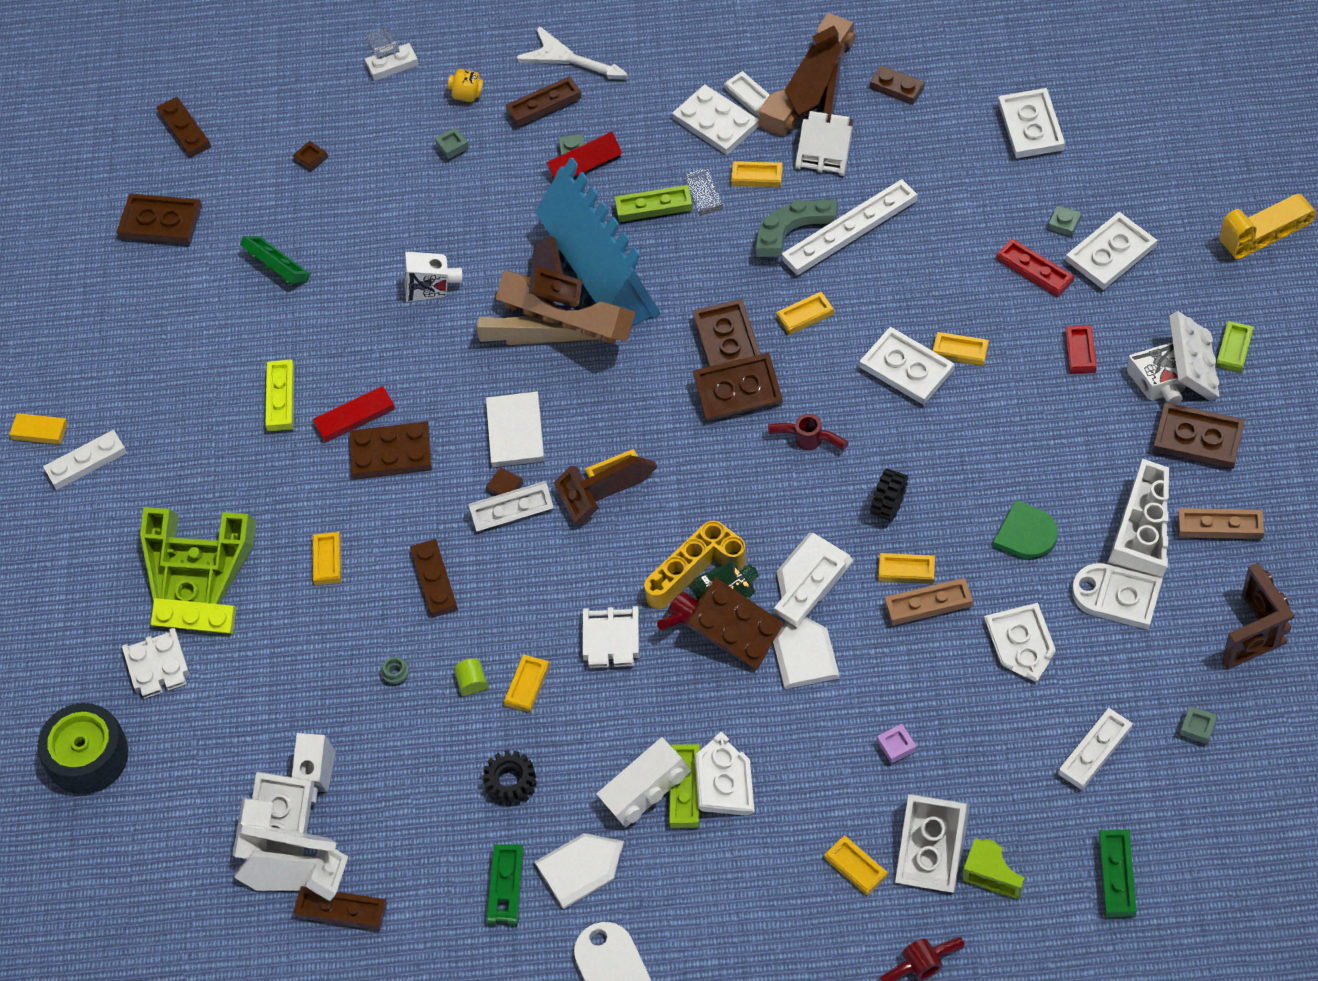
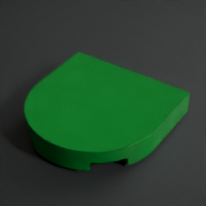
[993,500,1058,559]

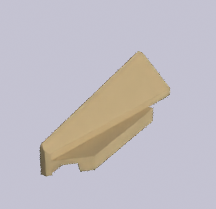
[477,316,601,345]

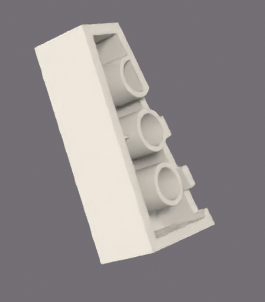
[1107,459,1169,578]

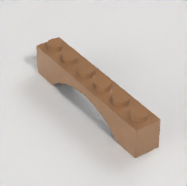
[758,13,856,137]
[495,270,636,344]

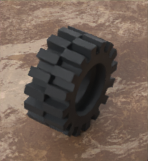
[870,468,908,521]
[483,750,537,807]

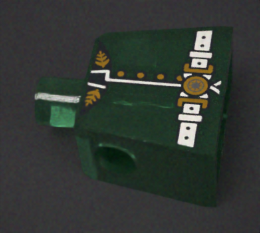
[688,561,759,600]

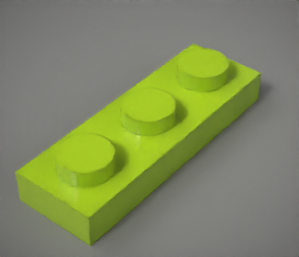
[615,185,693,222]
[670,744,700,828]

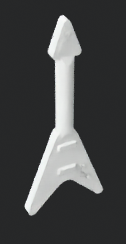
[517,27,628,80]

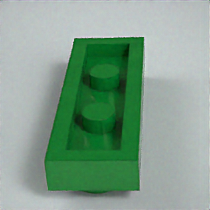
[240,236,311,284]
[1099,829,1137,917]

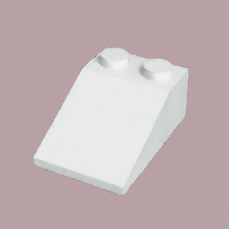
[895,794,970,893]

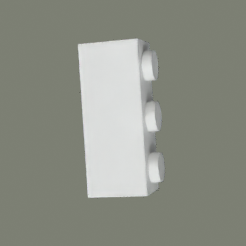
[596,737,691,828]

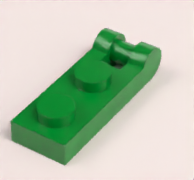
[487,844,524,925]

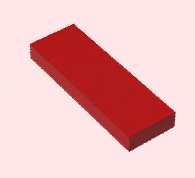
[546,131,623,180]
[996,238,1074,297]
[313,386,395,442]

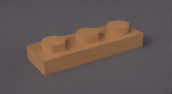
[1178,508,1264,539]
[884,578,973,626]

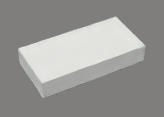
[724,71,769,116]

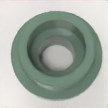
[381,657,409,684]

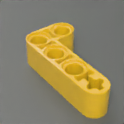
[1219,194,1317,259]
[644,521,746,609]

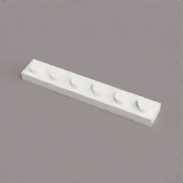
[782,179,918,276]

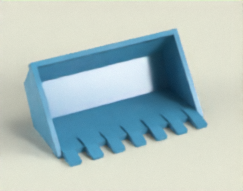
[535,158,661,326]

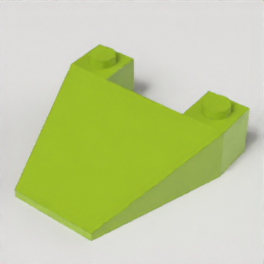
[140,507,256,604]

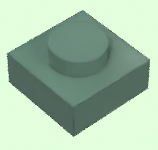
[435,127,469,159]
[558,134,584,155]
[1048,205,1081,237]
[1180,706,1218,745]

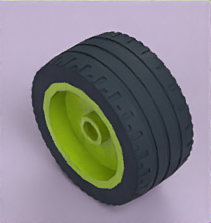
[37,703,129,794]

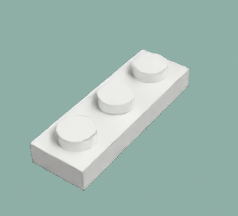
[43,430,127,490]
[468,481,554,531]
[774,549,846,627]
[1058,708,1133,790]

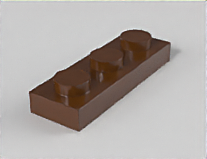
[506,76,582,127]
[156,97,211,158]
[410,539,458,618]
[294,886,387,931]

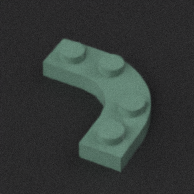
[756,199,838,257]

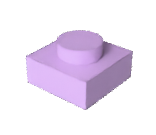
[877,724,916,764]

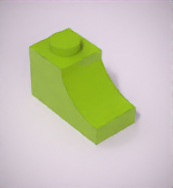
[963,838,1025,900]

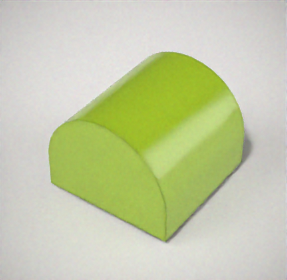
[454,658,489,697]

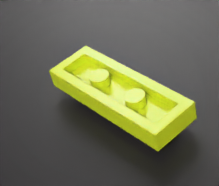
[266,360,294,431]
[151,598,237,634]

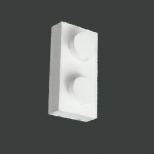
[365,43,419,81]

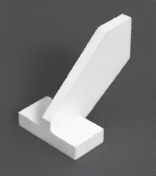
[233,798,336,858]
[234,849,348,901]

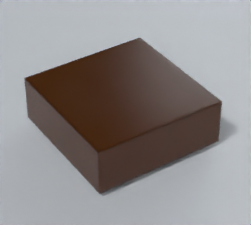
[292,141,328,172]
[486,467,523,496]

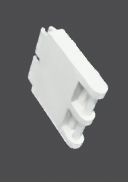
[795,111,853,176]
[583,606,639,668]
[122,628,190,699]

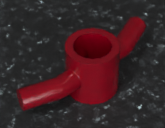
[768,414,849,451]
[657,589,706,630]
[879,937,965,981]

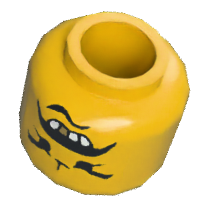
[447,68,483,103]

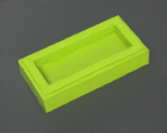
[1216,321,1254,373]

